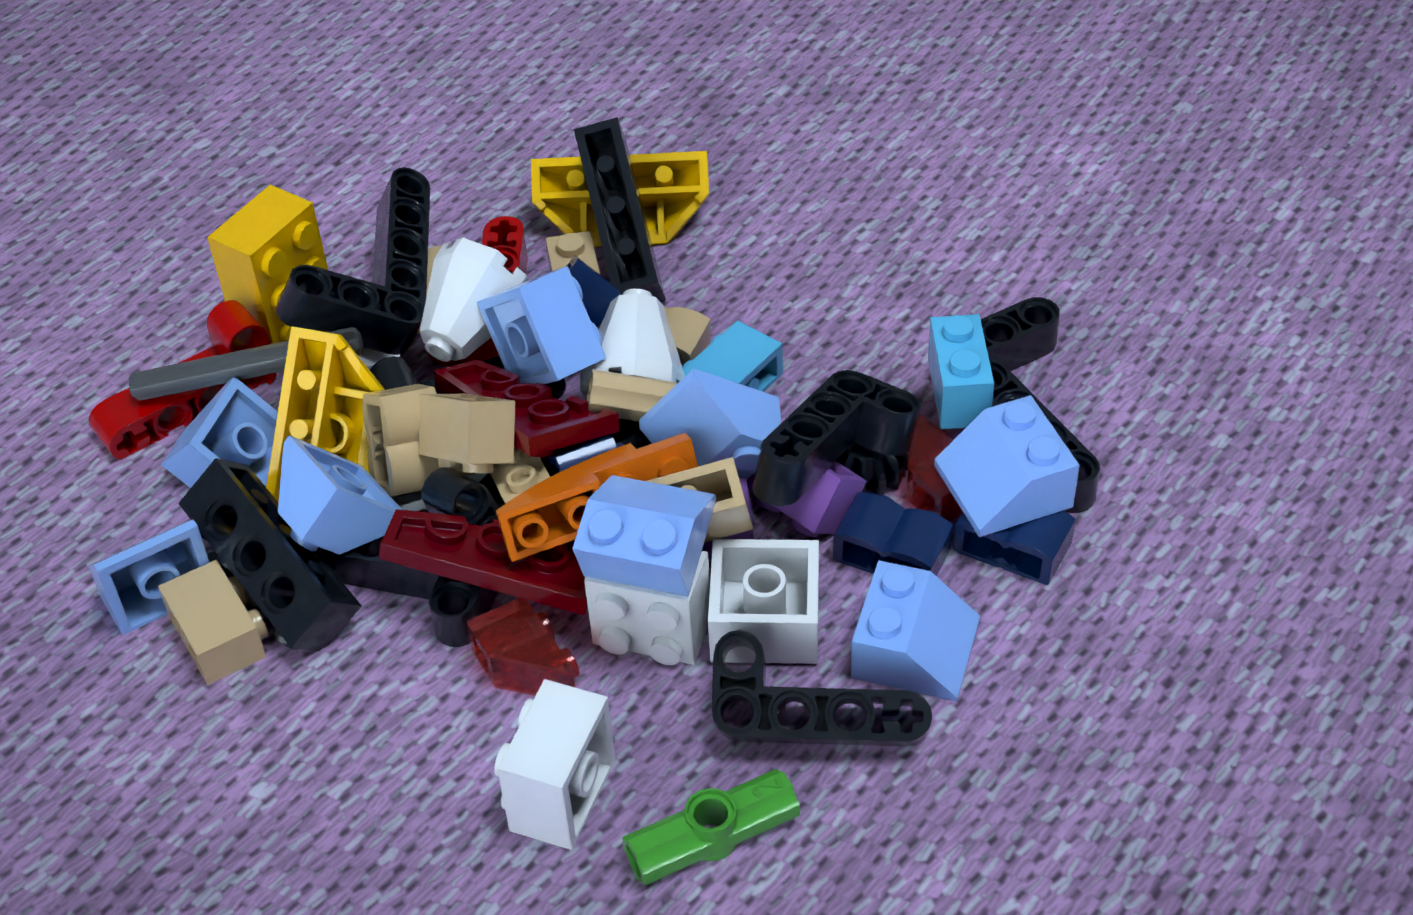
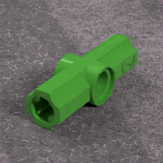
[622,769,800,886]

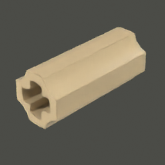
[586,369,678,422]

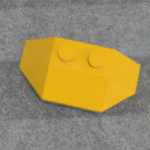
[531,151,709,248]
[266,326,385,503]

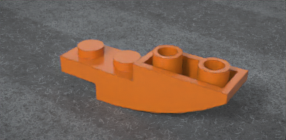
[496,432,698,562]

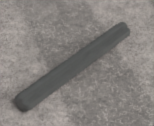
[128,327,363,401]

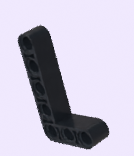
[276,167,430,355]
[981,297,1100,513]

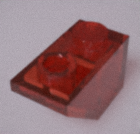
[906,413,963,522]
[466,598,580,696]

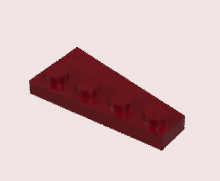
[434,360,619,457]
[378,509,588,616]

